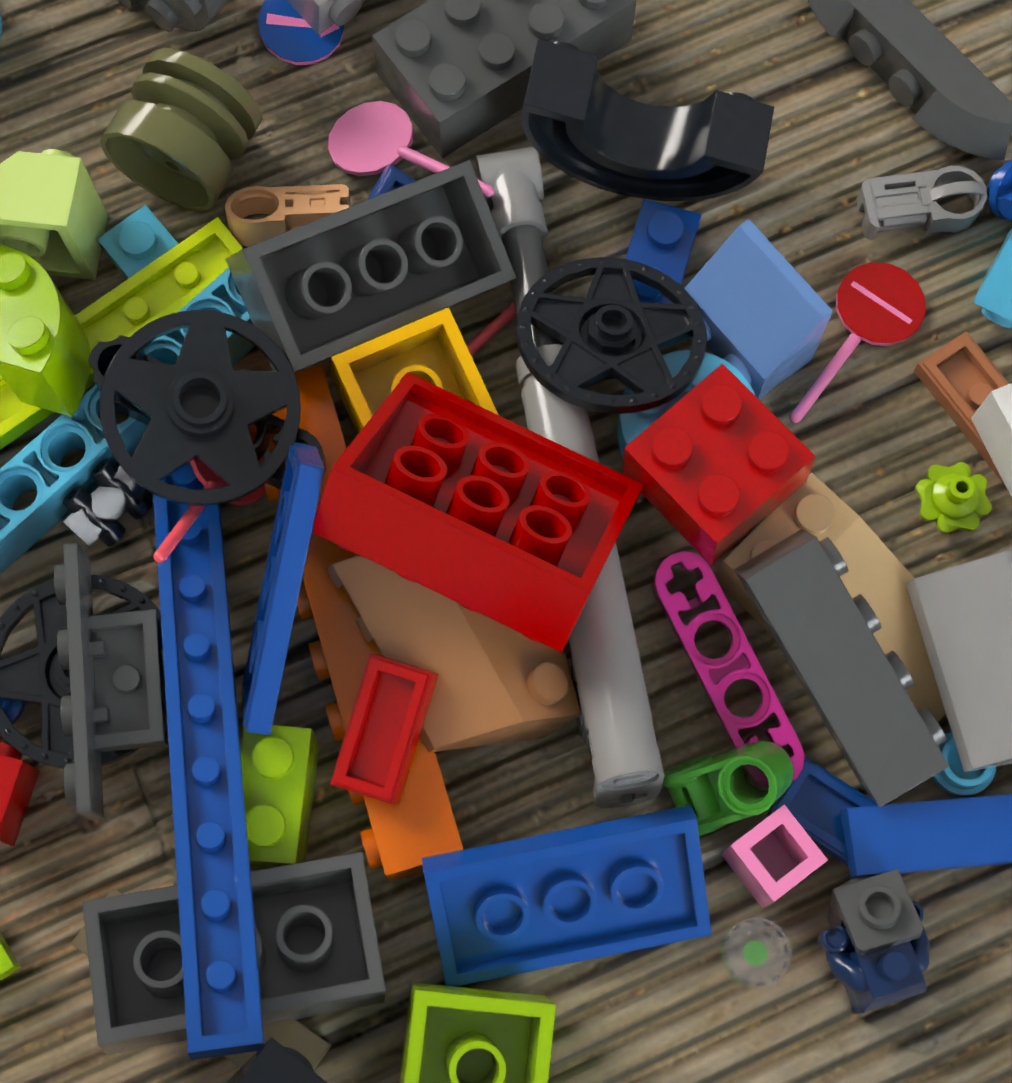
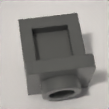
[827,869,923,955]

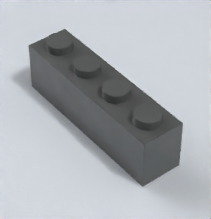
[734,529,950,808]

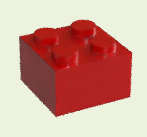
[623,364,816,566]

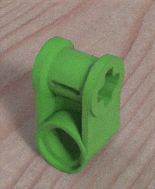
[662,741,794,836]

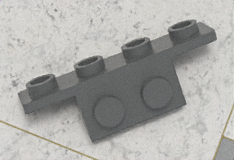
[54,543,168,820]

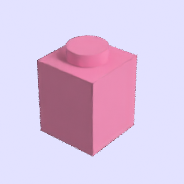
[721,804,828,909]

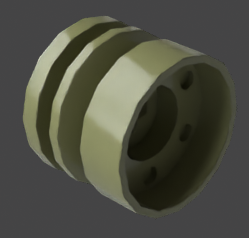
[100,48,263,211]

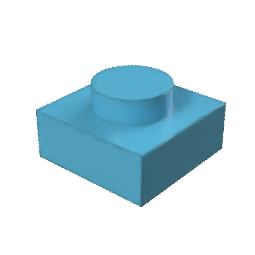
[97,204,178,279]

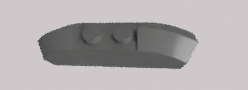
[808,0,1012,161]

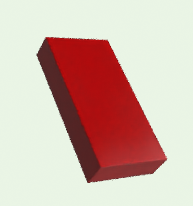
[330,653,438,805]

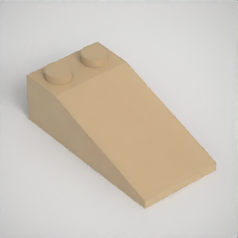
[716,472,946,722]

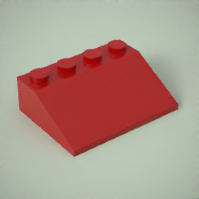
[312,372,644,653]

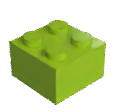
[399,982,556,1083]

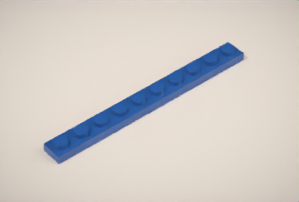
[153,462,265,1060]

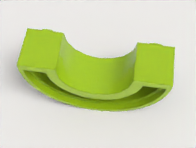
[0,244,90,417]

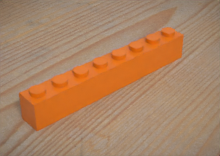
[248,365,464,882]

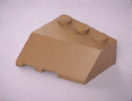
[327,555,581,752]

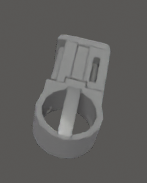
[857,165,987,240]

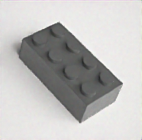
[372,0,636,158]
[225,160,516,372]
[82,852,386,1055]

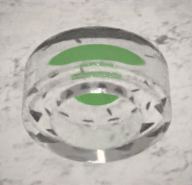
[721,917,792,988]

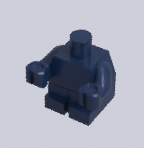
[817,901,930,1014]

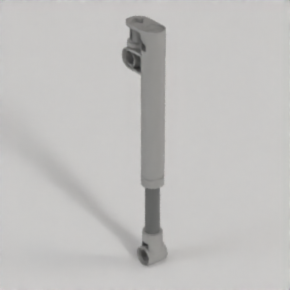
[476,147,665,808]

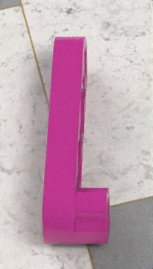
[651,551,804,787]

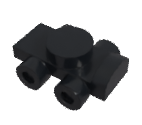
[60,459,153,547]

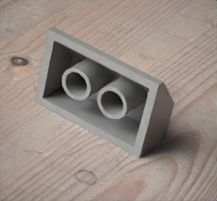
[906,550,1012,772]

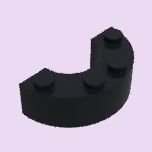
[521,38,774,202]

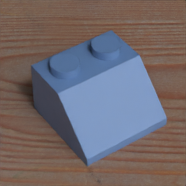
[684,219,833,400]

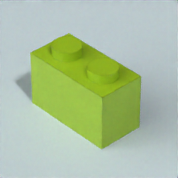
[241,725,320,869]

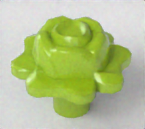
[915,462,992,534]

